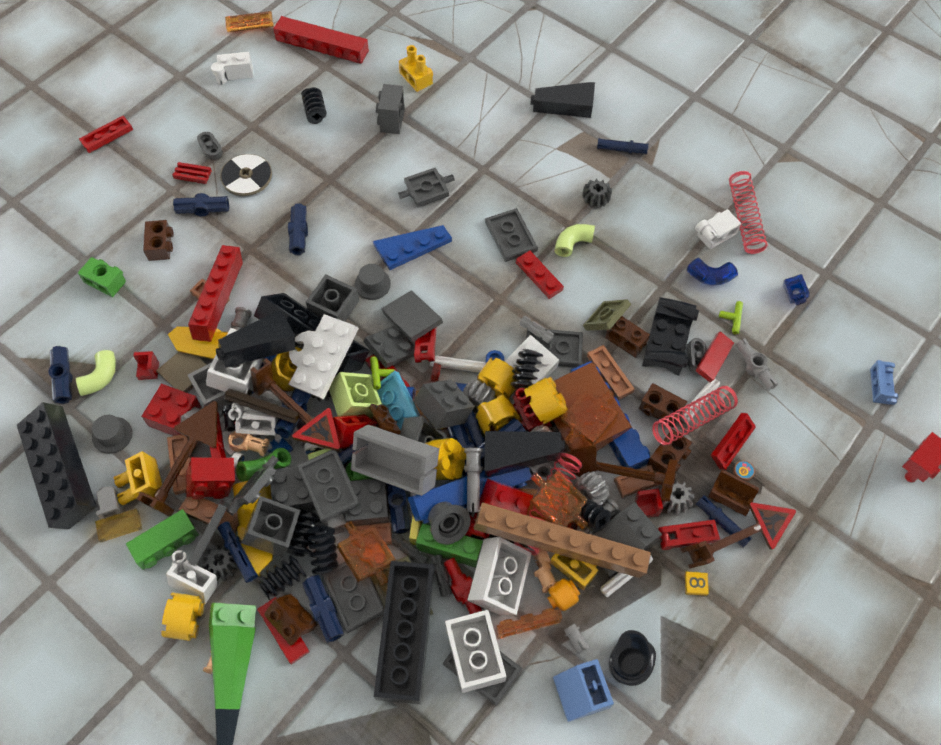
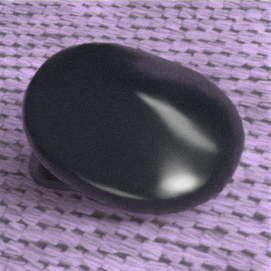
[609,630,656,686]

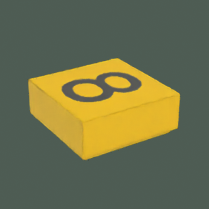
[685,572,709,596]

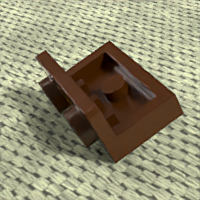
[369,404,401,435]
[708,470,759,516]
[264,593,318,645]

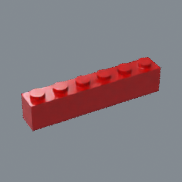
[273,16,369,64]
[188,245,243,342]

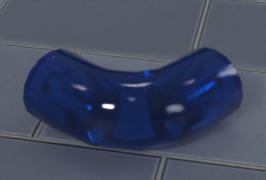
[686,258,738,285]

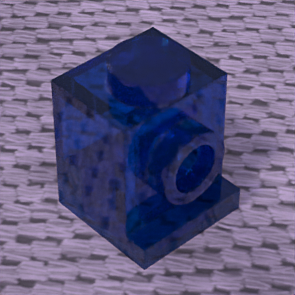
[783,274,810,305]

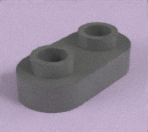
[197,132,223,160]
[687,338,707,375]

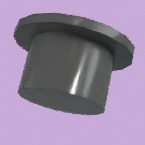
[355,264,391,300]
[92,414,132,454]
[428,501,471,545]

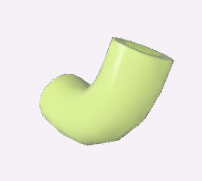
[554,224,595,257]
[76,350,116,396]

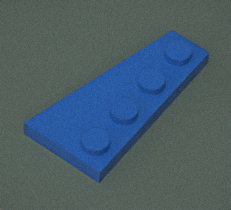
[373,225,452,270]

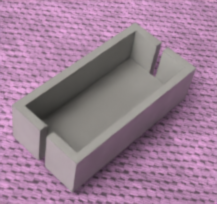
[351,425,439,496]

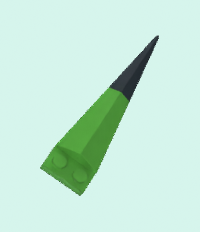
[209,603,256,745]

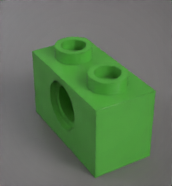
[78,257,126,297]

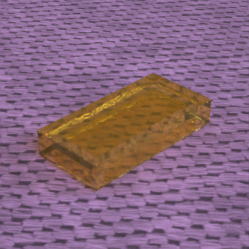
[95,508,142,542]

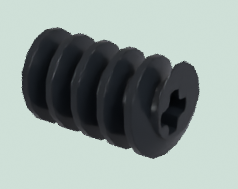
[301,87,327,124]
[510,349,543,389]
[564,492,611,533]
[286,509,322,557]
[307,526,338,574]
[258,555,307,600]

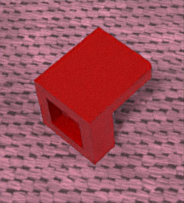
[133,351,159,380]
[635,489,663,518]

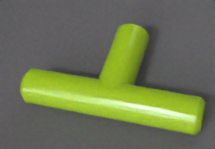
[718,301,743,335]
[370,356,395,390]

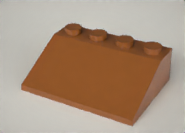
[553,362,632,451]

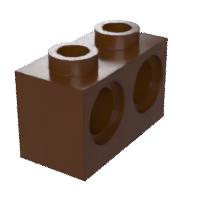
[143,220,174,261]
[605,316,650,358]
[639,383,687,427]
[647,429,692,474]

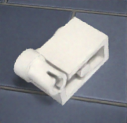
[211,52,254,85]
[695,209,741,249]
[228,403,279,436]
[166,550,217,604]

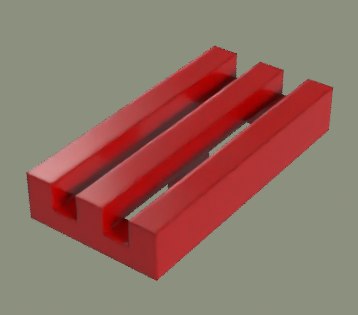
[172,162,212,184]

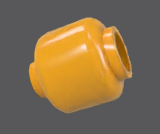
[547,578,580,611]

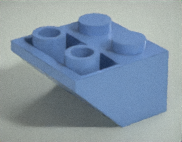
[553,659,614,722]

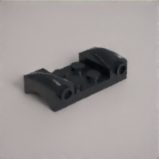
[642,297,699,376]

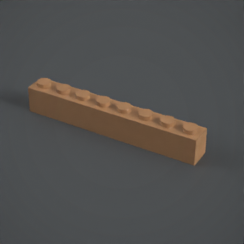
[474,503,651,578]

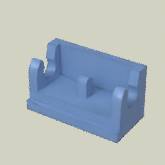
[870,360,898,405]

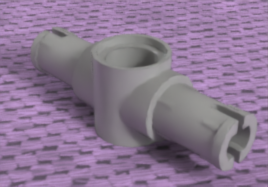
[735,338,778,391]

